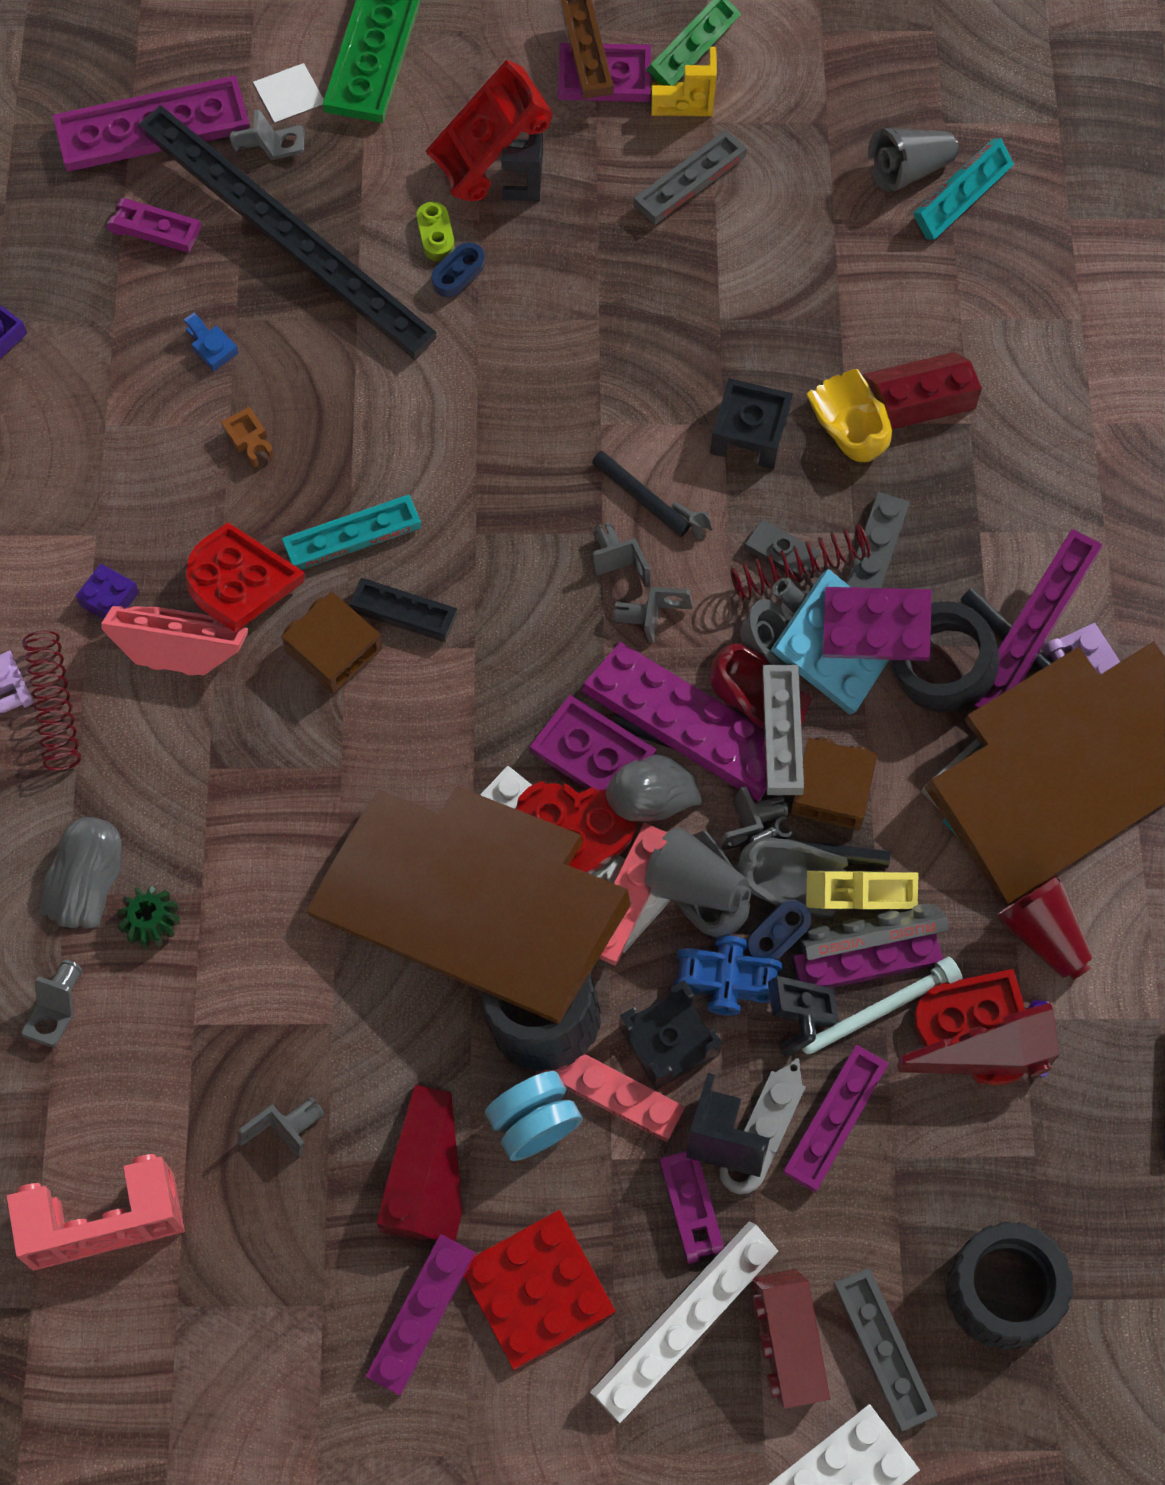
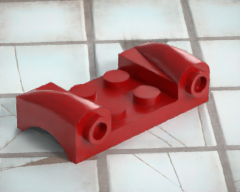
[425,59,553,202]

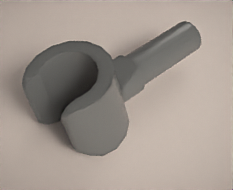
[672,501,713,538]
[749,816,793,842]

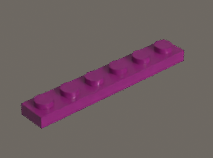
[970,529,1102,710]

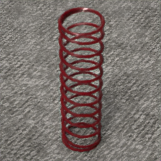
[730,523,871,602]
[22,630,82,771]

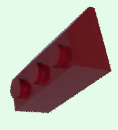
[862,352,982,429]

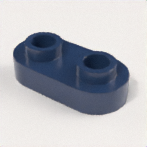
[431,242,485,297]
[748,900,811,960]

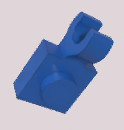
[184,312,239,372]

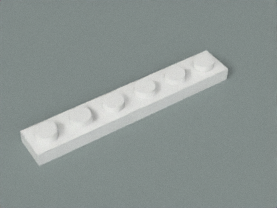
[590,1222,778,1423]

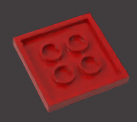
[464,1209,616,1371]

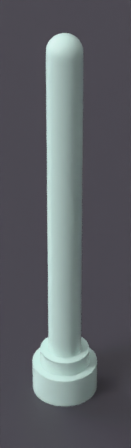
[802,956,963,1054]

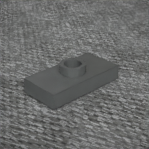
[744,519,820,582]

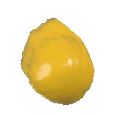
[806,369,892,462]

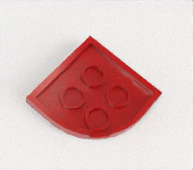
[186,522,305,632]

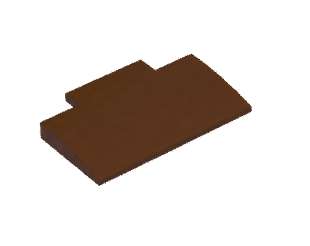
[924,641,1165,906]
[307,786,631,1024]

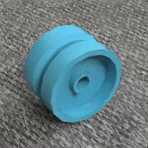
[485,1071,583,1161]

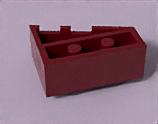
[751,1269,831,1409]

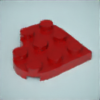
[515,781,636,874]
[914,969,1026,1085]

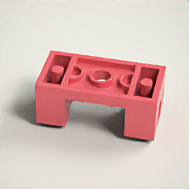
[6,1154,185,1271]

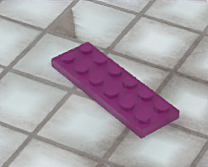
[53,75,250,172]
[581,642,767,801]

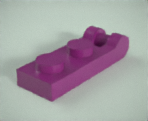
[106,198,201,253]
[659,1152,724,1264]

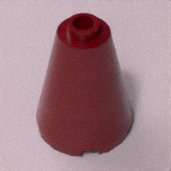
[997,875,1093,980]

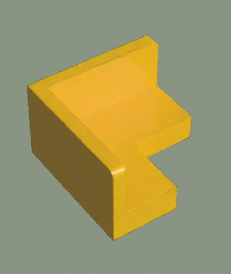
[651,47,717,117]

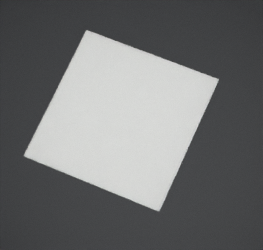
[253,63,324,123]

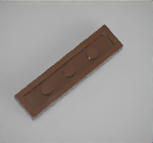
[559,0,614,99]

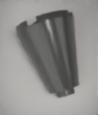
[868,127,959,192]
[645,828,751,912]

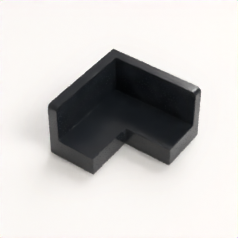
[686,1073,770,1177]

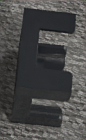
[501,133,543,201]
[710,378,793,469]
[619,980,722,1090]

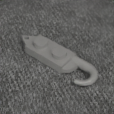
[719,1058,806,1194]

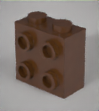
[282,591,383,694]
[790,737,878,831]

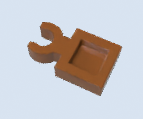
[221,406,274,467]

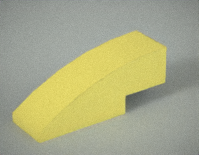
[806,871,918,909]

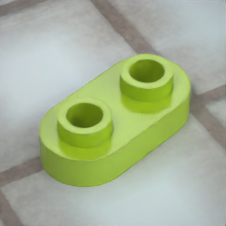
[417,202,455,261]

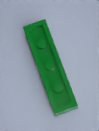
[646,0,741,86]

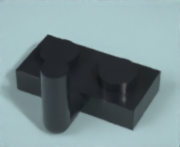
[768,976,839,1057]

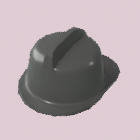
[740,599,789,665]

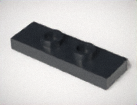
[349,578,458,643]

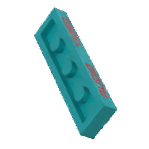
[913,138,1014,240]
[282,494,422,570]

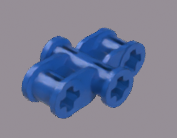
[673,936,782,1016]

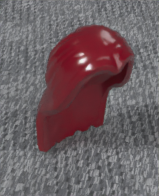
[709,643,812,729]

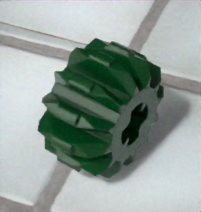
[117,885,180,949]

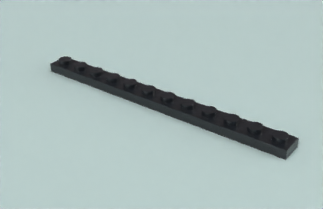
[138,105,437,359]

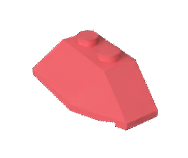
[101,606,248,676]

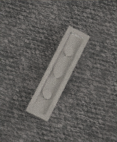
[762,665,804,795]

